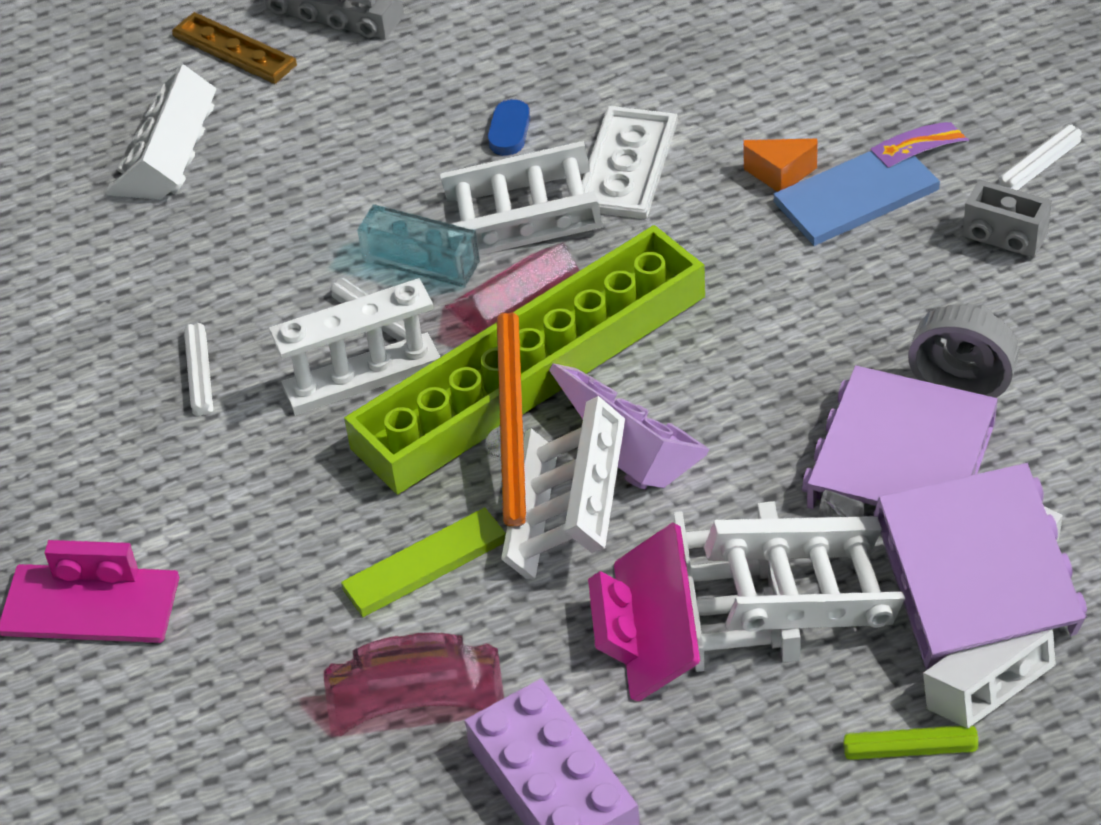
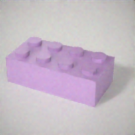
[465,678,640,825]

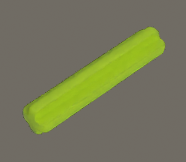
[843,725,979,760]

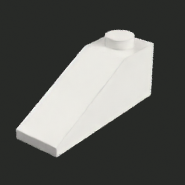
[923,629,1056,729]

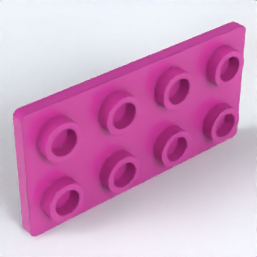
[588,522,700,702]
[0,540,179,643]

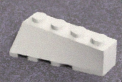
[104,64,216,200]

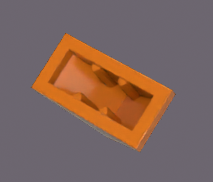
[743,138,818,192]

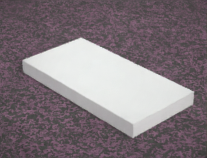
[582,106,678,220]

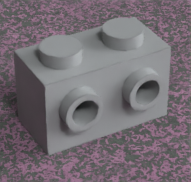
[962,179,1052,258]

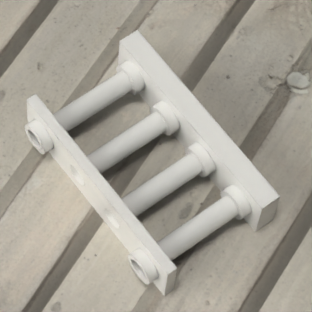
[440,141,603,258]
[269,278,440,416]
[501,396,625,579]
[674,501,800,672]
[704,516,905,632]

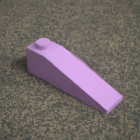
[549,363,710,489]

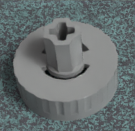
[908,303,1019,398]

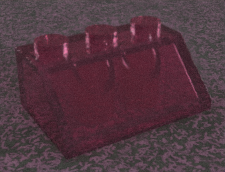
[445,242,580,335]

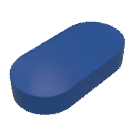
[488,99,530,156]

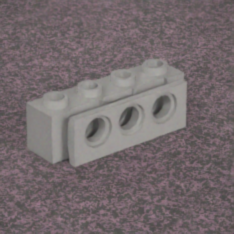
[265,0,404,40]

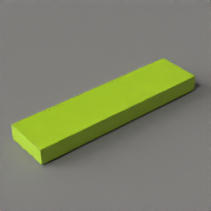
[341,507,506,618]

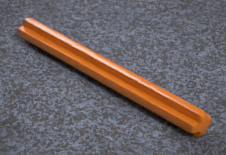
[497,312,526,527]

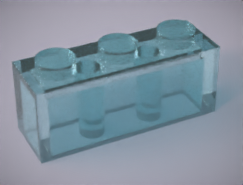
[357,204,480,288]

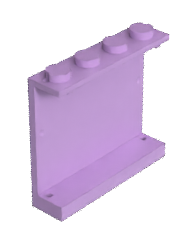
[802,365,998,509]
[874,463,1087,670]

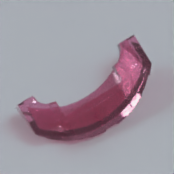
[323,633,504,738]

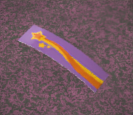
[870,122,970,168]

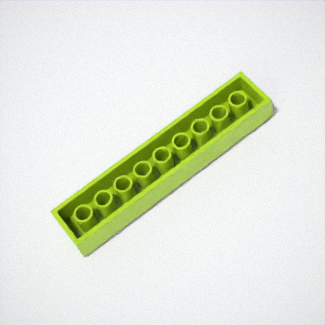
[344,225,705,495]

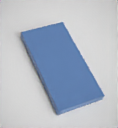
[774,151,940,246]

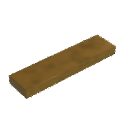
[172,12,297,84]

